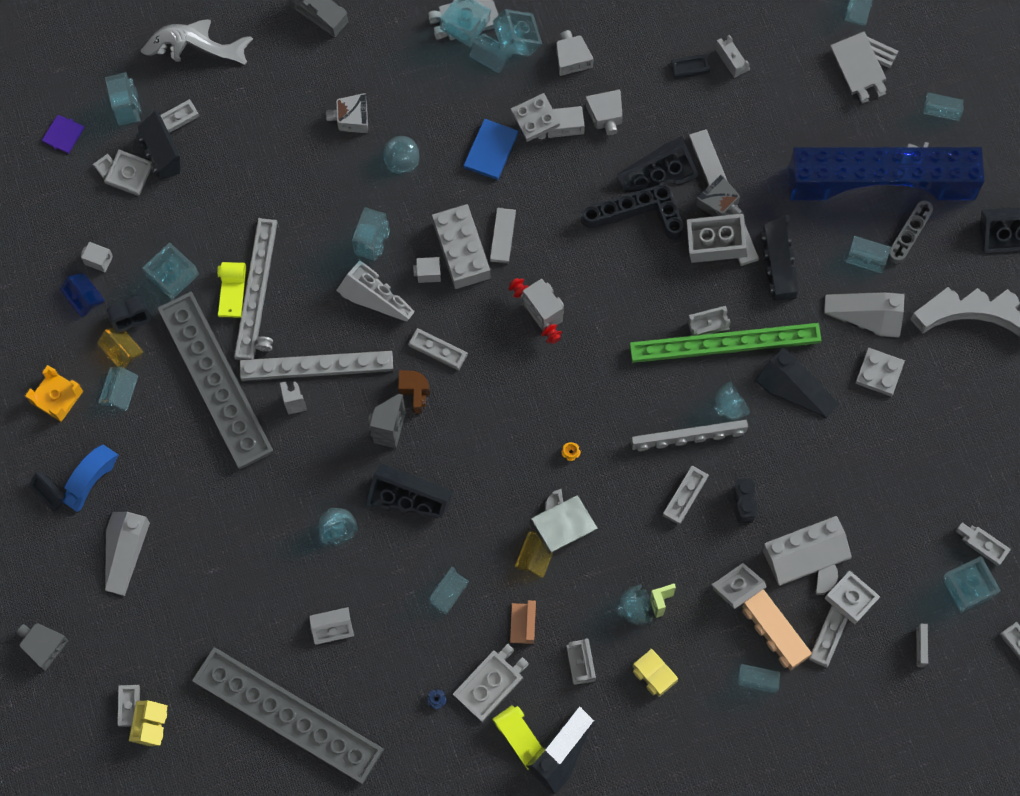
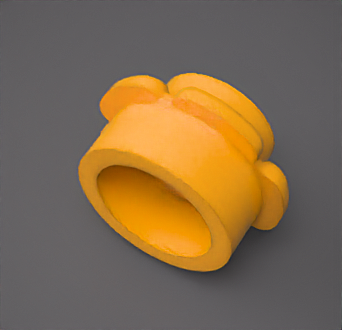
[561,442,581,461]

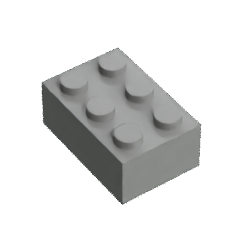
[687,214,748,263]

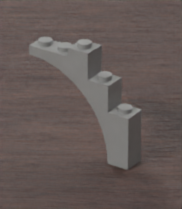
[910,287,1020,337]

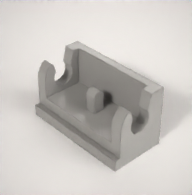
[716,35,750,78]
[688,306,730,336]
[280,382,307,415]
[566,639,596,685]

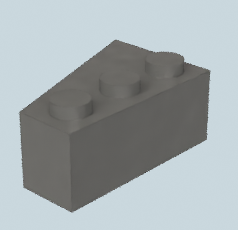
[291,0,348,37]

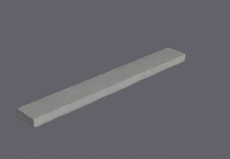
[689,129,759,266]
[234,218,277,360]

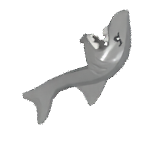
[140,19,253,64]

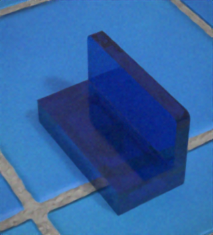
[60,273,105,316]

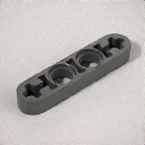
[888,201,933,264]

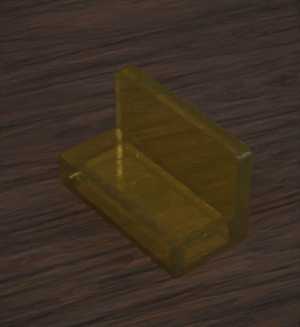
[97,328,143,370]
[515,531,553,577]

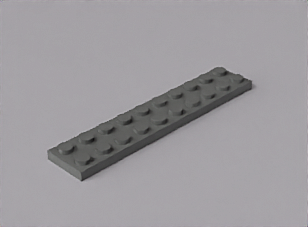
[158,291,274,470]
[192,647,384,785]

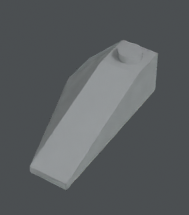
[336,261,415,322]
[105,512,150,596]

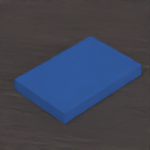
[464,119,519,180]

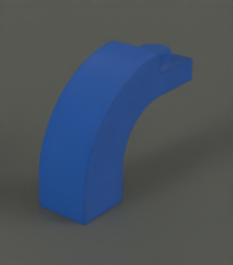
[63,444,118,512]

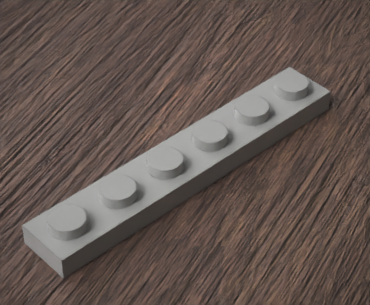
[631,420,748,451]

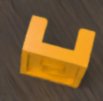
[25,365,83,422]

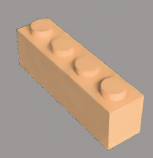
[742,589,812,671]

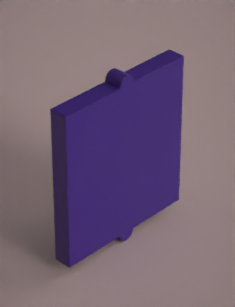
[42,115,84,154]

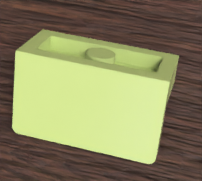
[650,584,676,618]

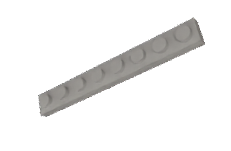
[240,351,393,381]

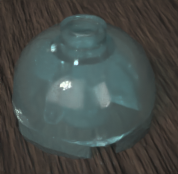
[383,136,420,174]
[714,381,750,420]
[318,508,358,545]
[618,584,653,625]

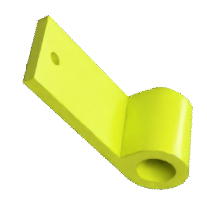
[217,262,246,318]
[492,705,542,770]

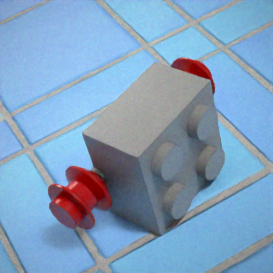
[508,278,564,344]

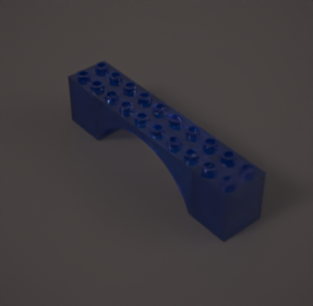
[789,147,985,200]

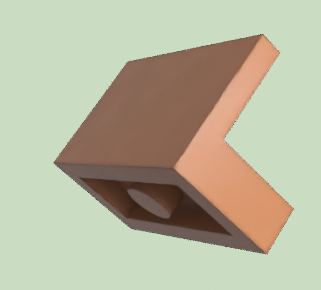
[510,600,536,644]

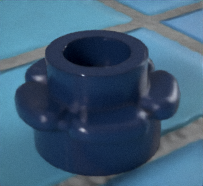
[427,690,446,709]

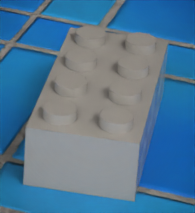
[432,204,491,289]

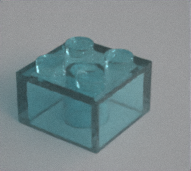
[440,0,491,47]
[493,9,542,56]
[105,72,142,126]
[352,207,390,261]
[143,242,199,300]
[942,556,1001,613]

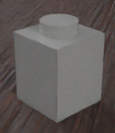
[81,242,113,272]
[413,257,441,283]

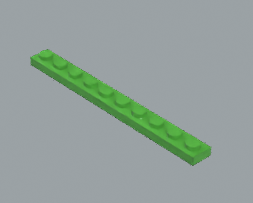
[630,323,822,363]

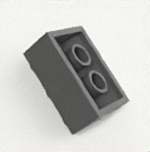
[368,394,406,448]

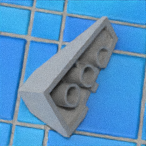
[824,293,904,338]

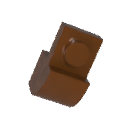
[399,370,430,413]

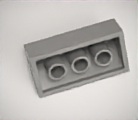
[763,516,852,586]

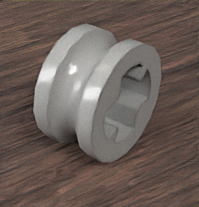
[255,337,273,351]

